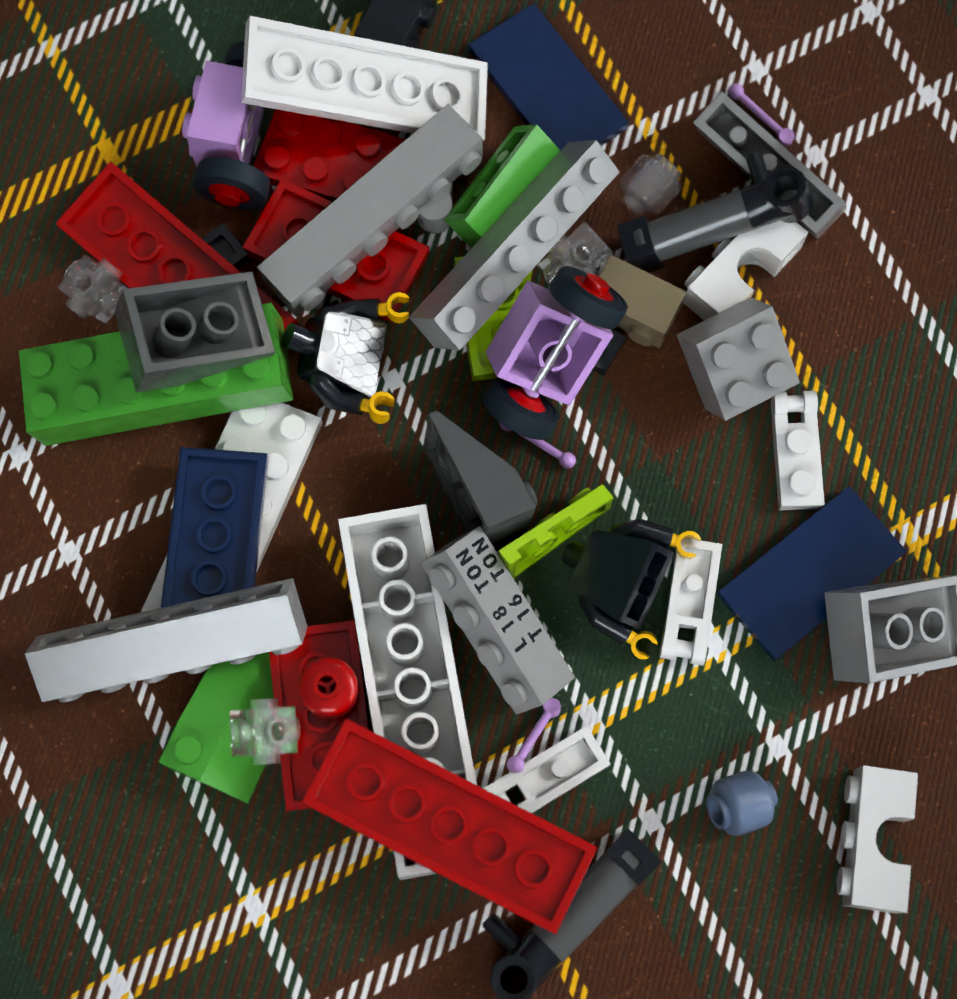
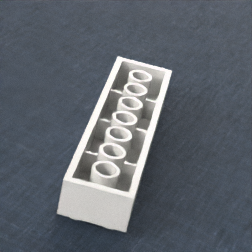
[338,504,477,880]

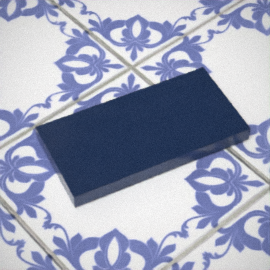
[469,3,629,151]
[161,447,269,608]
[716,486,907,662]

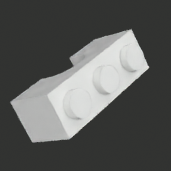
[683,221,809,321]
[836,765,918,914]

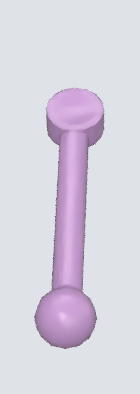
[728,83,795,147]
[499,422,576,469]
[507,698,561,774]

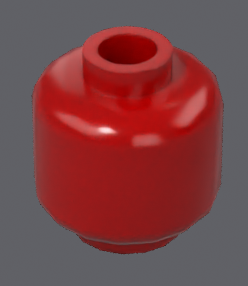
[298,657,359,719]

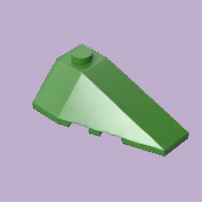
[158,652,274,804]

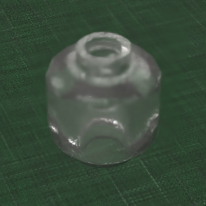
[620,153,681,216]

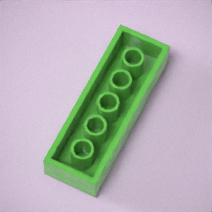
[19,303,294,446]

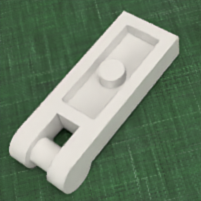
[771,391,825,510]
[659,538,722,666]
[484,726,611,813]

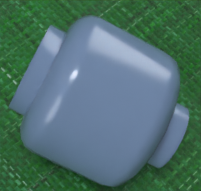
[706,771,778,836]

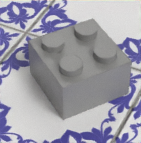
[677,297,800,421]

